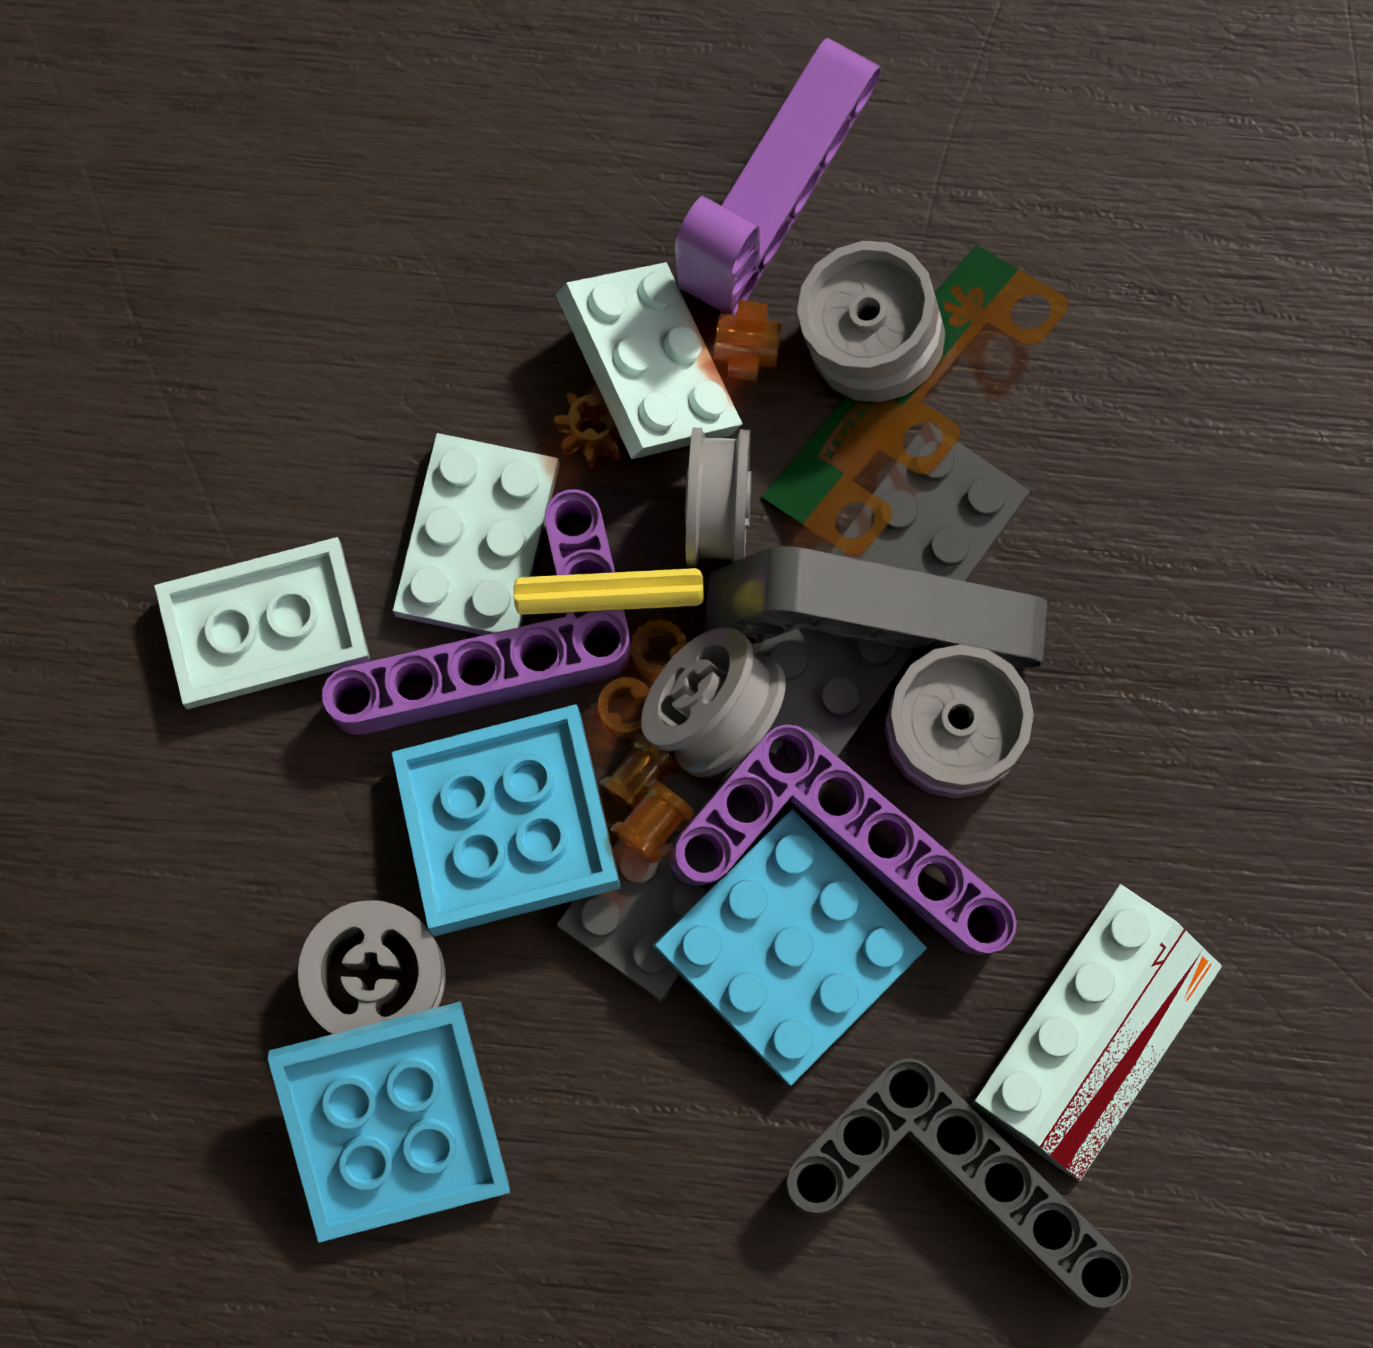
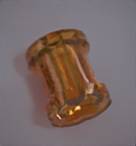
[598,733,680,818]
[611,778,695,864]

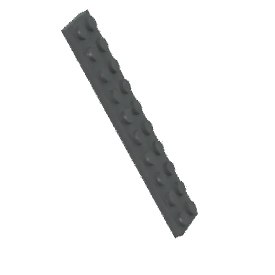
[557,421,1030,1003]

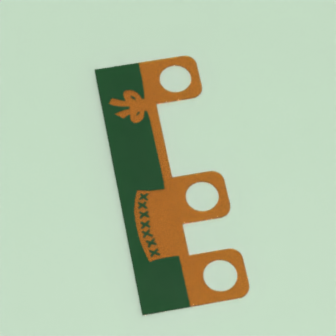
[762,245,1069,555]

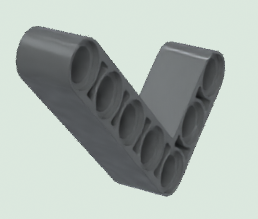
[703,546,1047,669]
[786,1058,1132,1309]

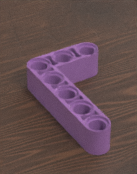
[675,38,882,318]
[322,489,632,735]
[669,724,1017,956]

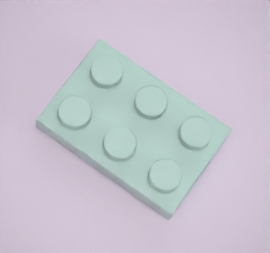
[556,262,742,459]
[393,433,559,635]
[154,537,371,709]

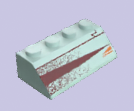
[971,884,1222,1182]

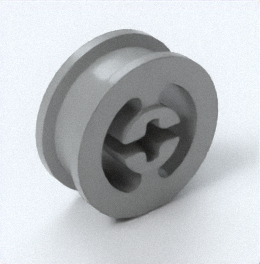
[685,427,751,568]
[641,627,786,777]
[298,901,446,1034]

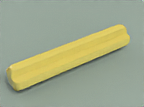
[513,568,704,615]

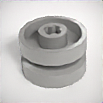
[797,241,946,402]
[884,644,1034,799]

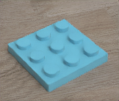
[392,704,621,937]
[652,809,927,1085]
[268,1001,510,1243]

